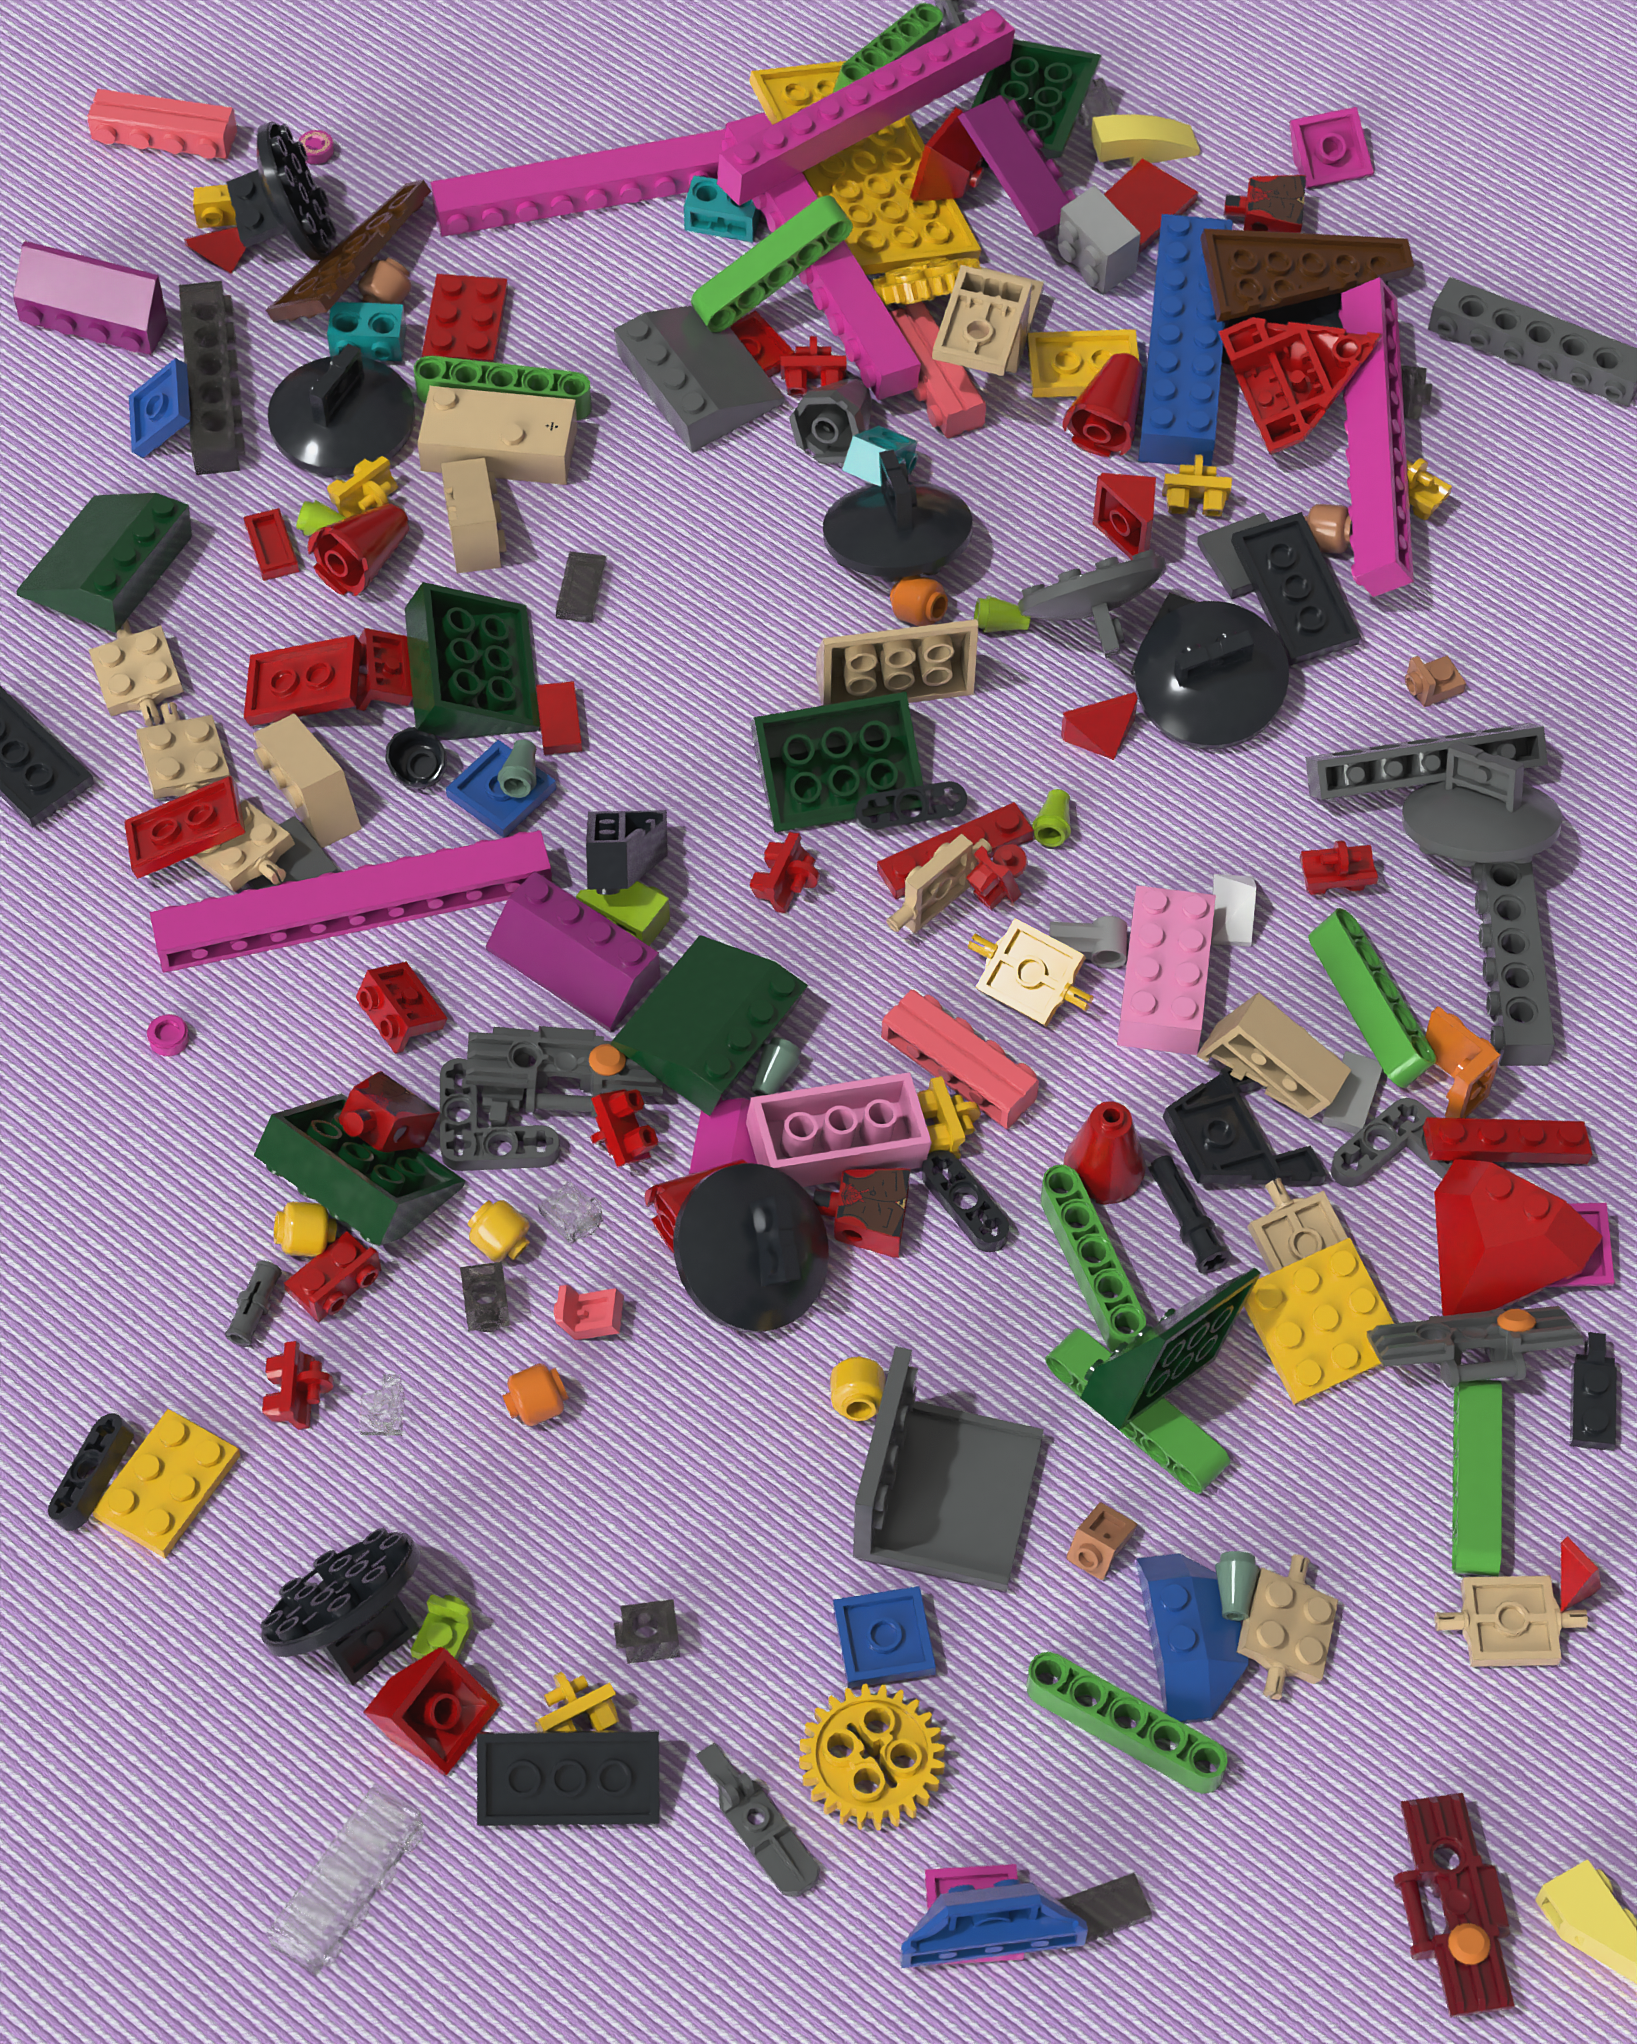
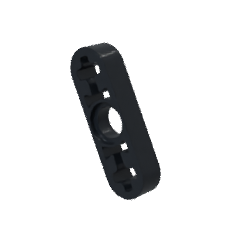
[854,781,967,831]
[922,1150,1009,1252]
[48,1413,134,1531]

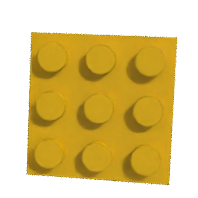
[1244,1237,1394,1405]

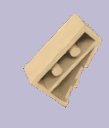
[440,458,507,573]
[253,714,362,849]
[1197,992,1351,1118]

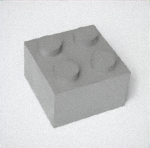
[1058,185,1141,295]

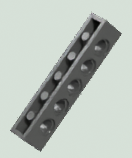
[1428,277,1637,407]
[1305,723,1548,800]
[1471,861,1555,1066]

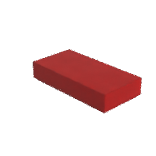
[243,508,299,581]
[536,681,582,755]

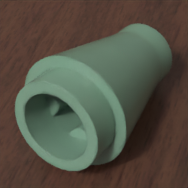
[498,740,536,798]
[751,1037,801,1096]
[1215,1551,1259,1621]

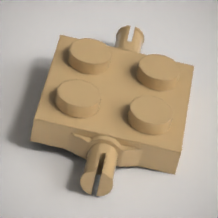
[89,619,184,727]
[136,702,230,799]
[190,800,295,893]
[886,834,992,933]
[1247,1178,1348,1273]
[1237,1555,1338,1699]
[1434,1576,1588,1667]

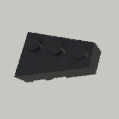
[586,810,668,895]

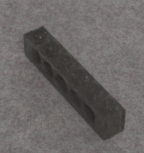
[179,281,246,475]

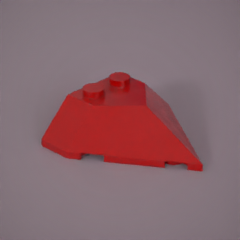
[1219,317,1382,455]
[1434,1159,1603,1316]

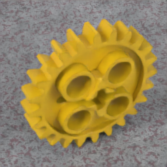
[870,257,981,305]
[799,1684,945,1831]

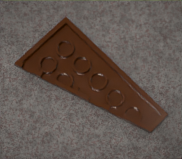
[265,180,431,322]
[1200,229,1414,323]

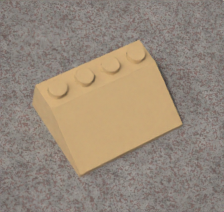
[816,619,979,706]

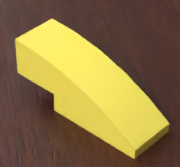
[1091,114,1200,167]

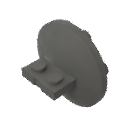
[1018,549,1168,658]
[1402,741,1562,867]

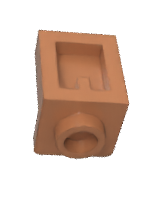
[1405,655,1466,707]
[1066,1502,1138,1580]

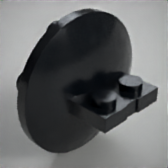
[226,121,336,262]
[268,344,415,477]
[823,450,973,582]
[1134,601,1289,749]
[673,1163,829,1333]
[260,1528,421,1686]

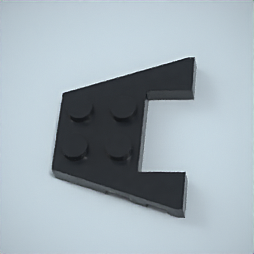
[1162,1066,1327,1186]

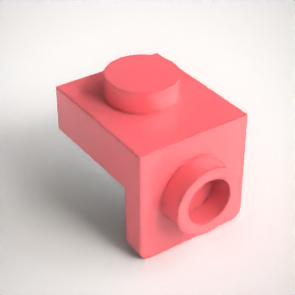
[554,1284,624,1340]

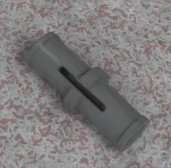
[225,1260,282,1346]

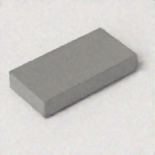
[1322,1051,1383,1134]

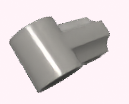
[1049,916,1128,969]

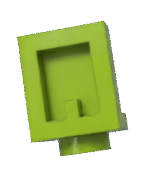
[411,1594,474,1661]

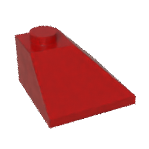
[910,107,985,201]
[363,1647,500,1776]

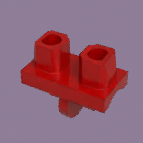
[781,336,847,395]
[750,832,820,913]
[1300,841,1378,895]
[966,844,1028,910]
[590,1089,659,1168]
[262,1341,334,1430]

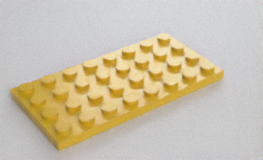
[749,61,982,275]

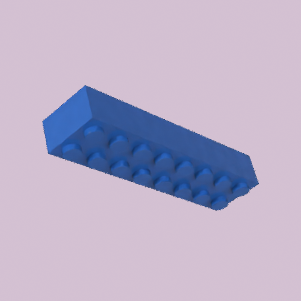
[1138,214,1233,466]

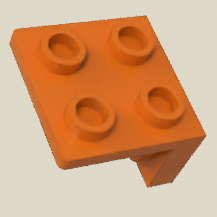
[1425,1006,1501,1118]

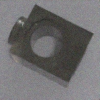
[1401,365,1432,420]
[460,1262,510,1332]
[614,1599,680,1664]

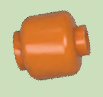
[890,575,948,626]
[502,1363,569,1426]

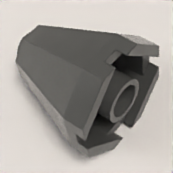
[789,379,872,464]

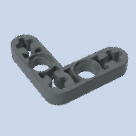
[440,1058,561,1171]
[1330,1098,1454,1187]

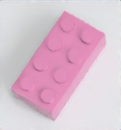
[1117,885,1216,1055]
[746,1072,932,1187]

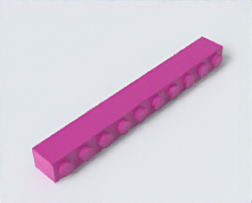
[717,8,1015,206]
[721,112,921,400]
[430,129,725,237]
[1339,277,1414,597]
[149,830,552,973]

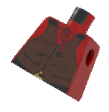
[1223,175,1306,233]
[339,1071,440,1152]
[813,1168,910,1258]

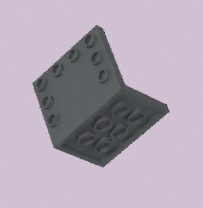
[853,1346,1044,1592]

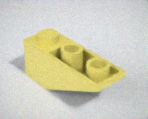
[1535,1859,1637,1984]

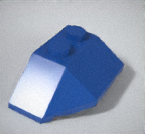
[1136,1553,1249,1724]
[900,1879,1088,1969]

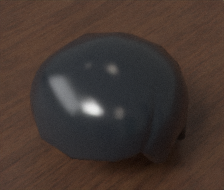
[385,727,447,789]

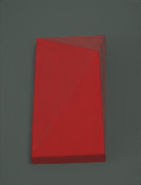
[184,227,246,273]
[1061,692,1138,760]
[1561,1536,1602,1613]

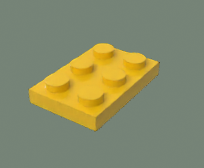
[1027,329,1142,398]
[92,1409,240,1558]

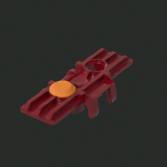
[1393,1793,1515,2018]

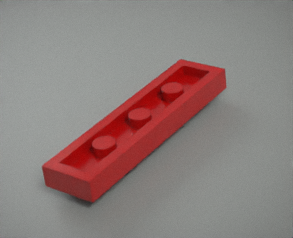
[877,802,1034,899]
[1423,1117,1593,1164]

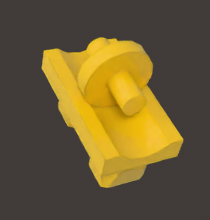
[1162,454,1232,517]
[327,456,398,518]
[1407,458,1452,520]
[917,1076,981,1159]
[534,1671,619,1731]

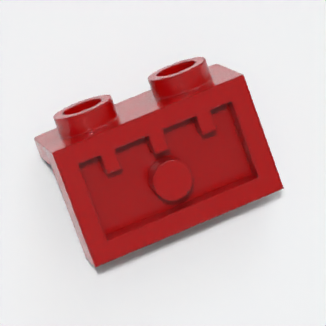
[356,628,413,711]
[356,961,448,1053]
[284,1231,382,1323]

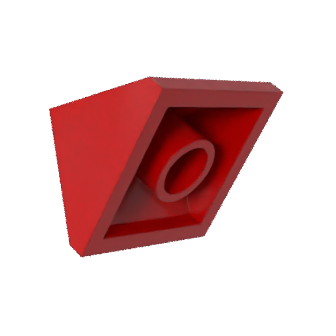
[1092,473,1156,560]

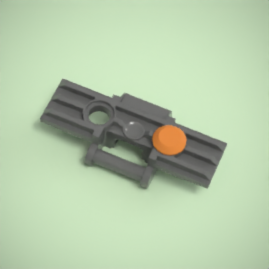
[466,1026,663,1117]
[1367,1306,1583,1388]

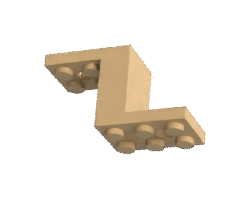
[932,265,1044,376]

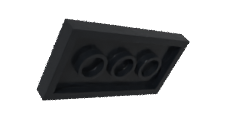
[1231,512,1361,666]
[0,686,94,828]
[477,1730,660,1826]

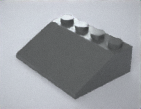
[613,305,785,453]

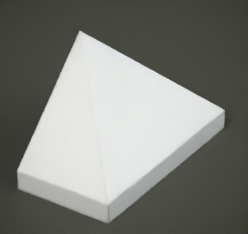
[1211,874,1256,947]

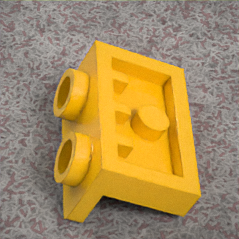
[193,184,236,229]

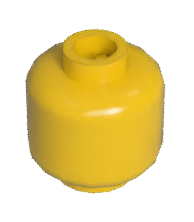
[467,1200,530,1262]
[274,1201,337,1257]
[830,1356,886,1421]

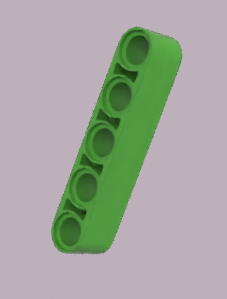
[832,3,943,93]
[691,195,853,332]
[414,356,592,421]
[1308,908,1436,1088]
[1040,1164,1146,1352]
[1045,1328,1230,1494]
[1452,1379,1502,1577]
[1026,1652,1228,1794]

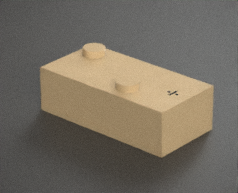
[417,386,577,485]

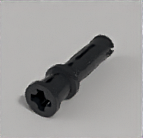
[1148,1155,1232,1273]

